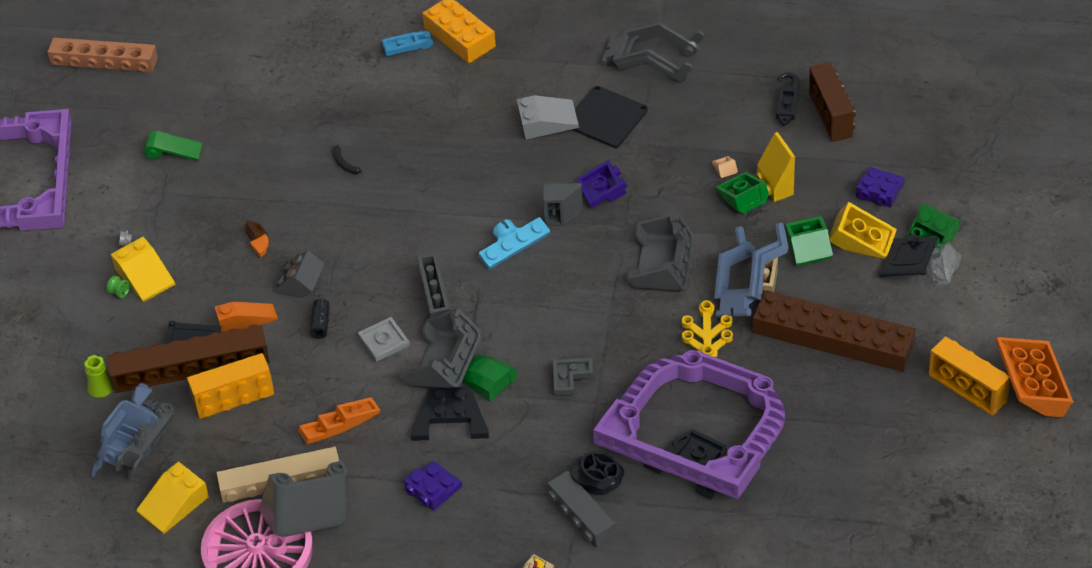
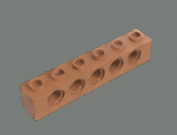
[48,38,158,72]

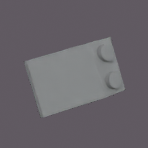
[517,95,579,140]

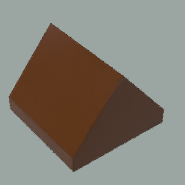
[245,220,268,241]

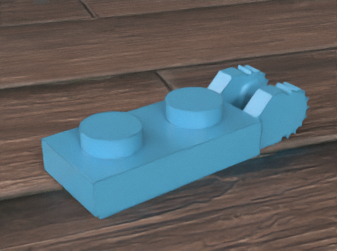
[382,31,433,56]

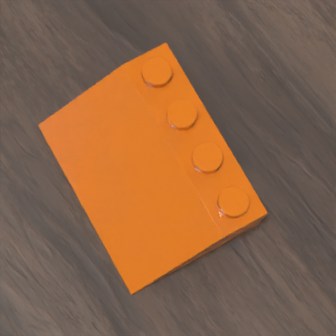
[995,337,1073,417]

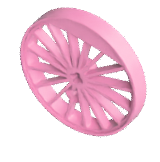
[201,499,312,568]

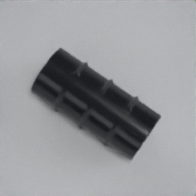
[310,299,330,339]

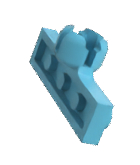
[478,217,550,270]

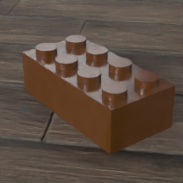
[809,62,856,142]

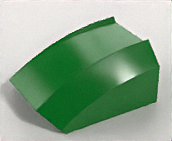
[715,171,769,214]
[462,355,517,402]

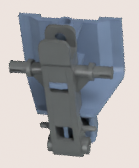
[91,383,174,480]

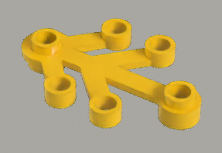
[682,300,733,358]

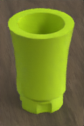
[85,355,114,398]

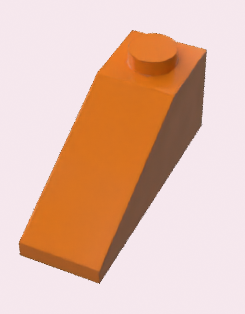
[214,301,278,333]

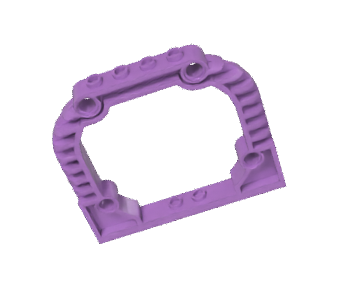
[0,109,72,231]
[593,350,785,499]

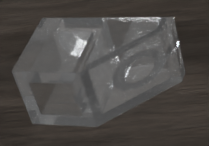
[928,241,962,287]

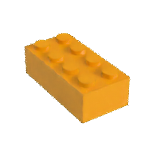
[422,0,496,64]
[929,336,1010,416]
[187,353,275,419]

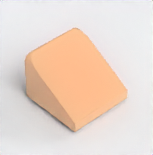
[712,156,738,178]

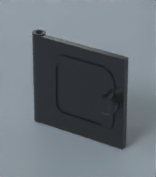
[879,234,938,278]
[165,321,222,344]

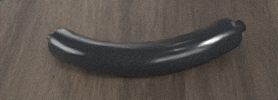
[333,145,362,174]

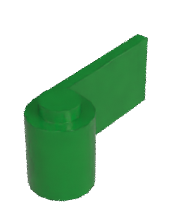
[144,131,202,161]

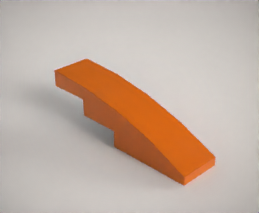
[298,397,381,444]

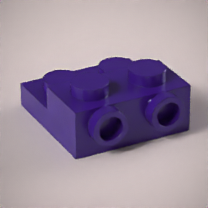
[577,160,628,208]
[856,167,905,208]
[404,461,462,511]

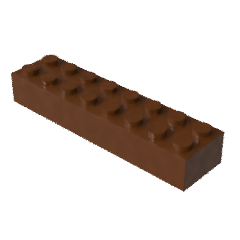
[753,290,916,372]
[107,325,270,393]

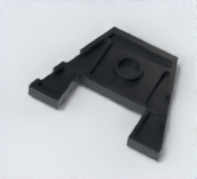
[411,387,489,441]
[644,429,727,499]

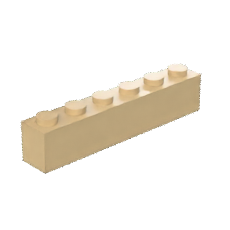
[217,447,339,503]

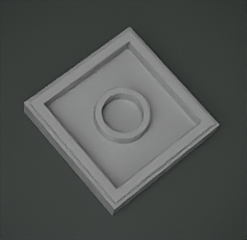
[357,317,410,362]

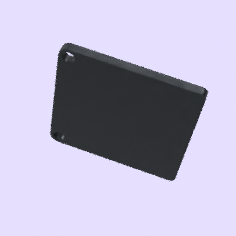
[571,86,648,148]

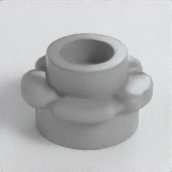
[119,230,132,247]

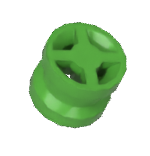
[107,275,130,298]

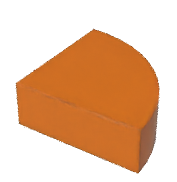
[250,234,269,258]

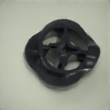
[571,451,625,495]

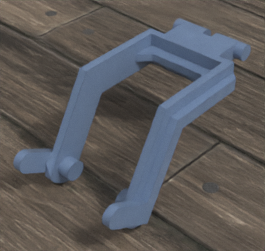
[714,223,789,318]

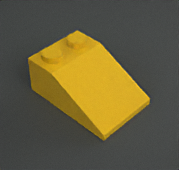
[755,132,795,202]
[829,202,897,259]
[111,237,175,302]
[136,461,209,534]

